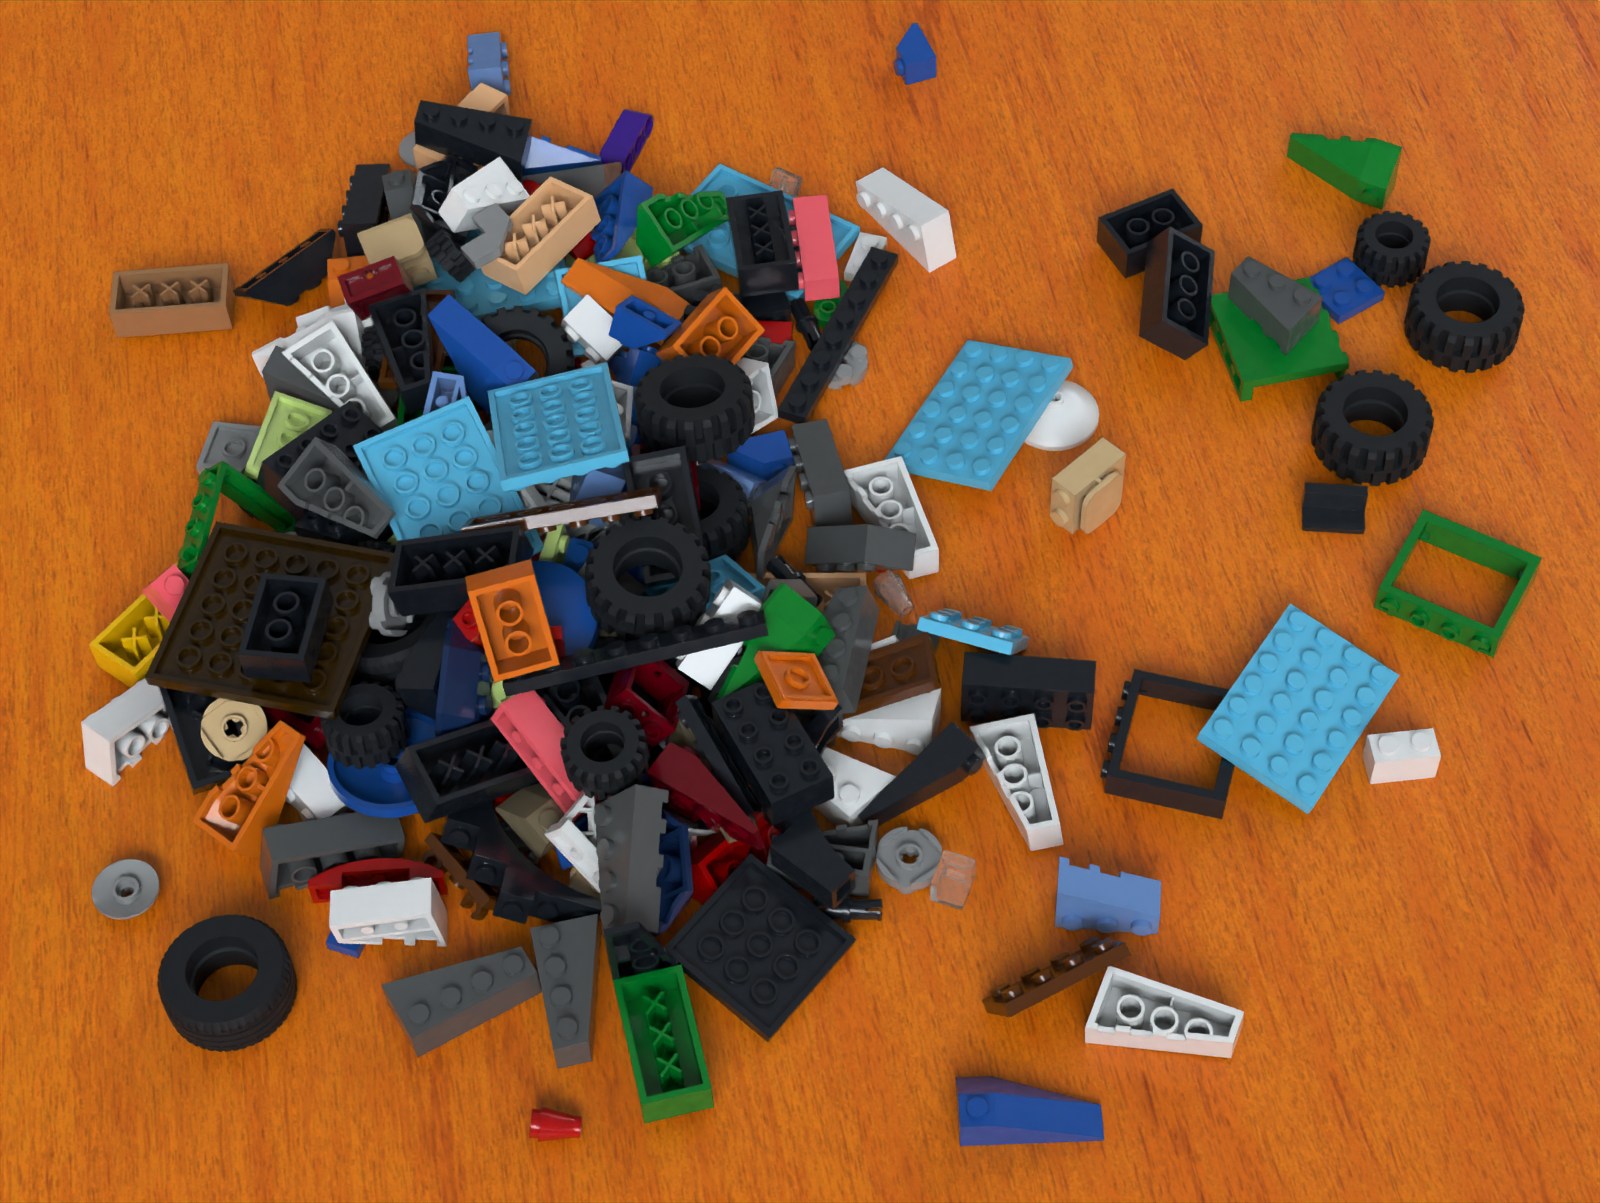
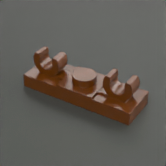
[422,832,497,921]

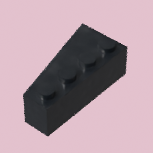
[367,287,434,415]

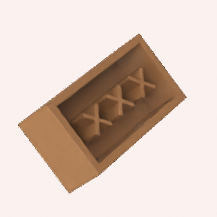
[109,263,235,338]

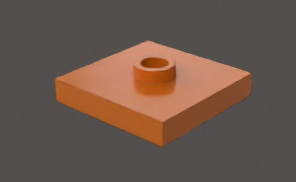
[754,651,839,710]

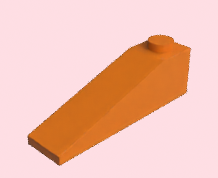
[560,258,691,349]
[192,720,306,860]

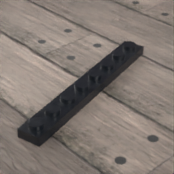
[778,247,898,424]
[502,610,769,696]

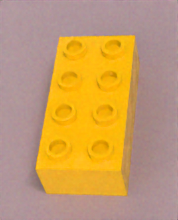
[89,561,178,688]

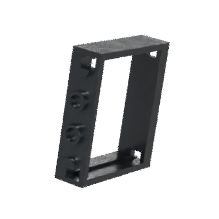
[1100,669,1235,819]

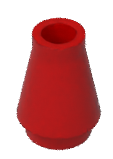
[529,1106,582,1142]

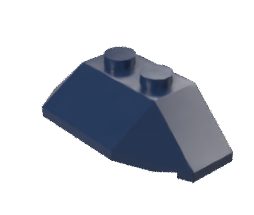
[435,618,494,737]
[653,808,693,937]

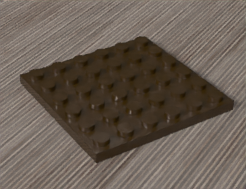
[145,521,394,720]

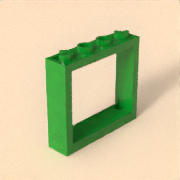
[177,461,298,580]
[1374,510,1542,658]

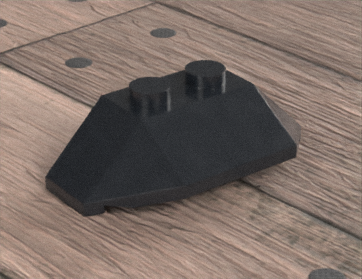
[410,155,478,242]
[233,229,336,306]

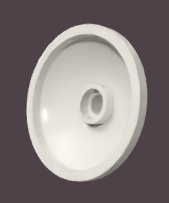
[1024,380,1099,451]

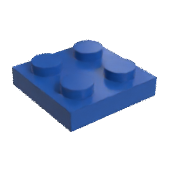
[1309,257,1385,324]

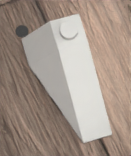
[252,308,368,377]

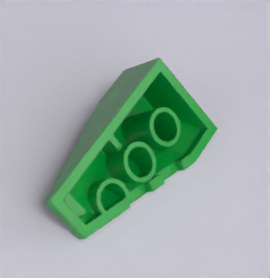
[1287,133,1402,209]
[636,191,728,268]
[716,583,835,700]

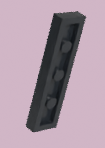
[675,695,763,818]

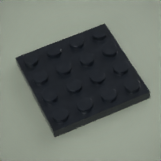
[664,853,856,1042]

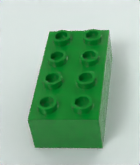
[613,964,714,1124]

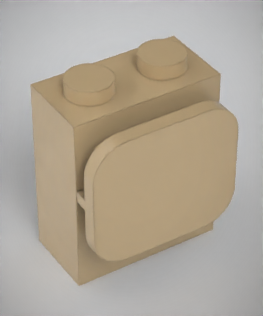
[357,213,438,288]
[1050,437,1126,534]

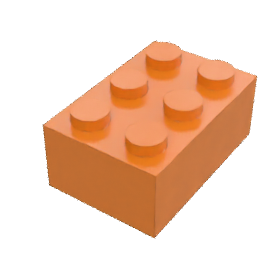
[656,286,765,365]
[465,559,560,682]

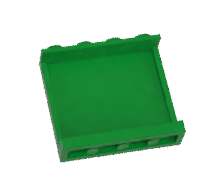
[1209,277,1349,402]

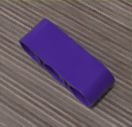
[599,109,653,174]

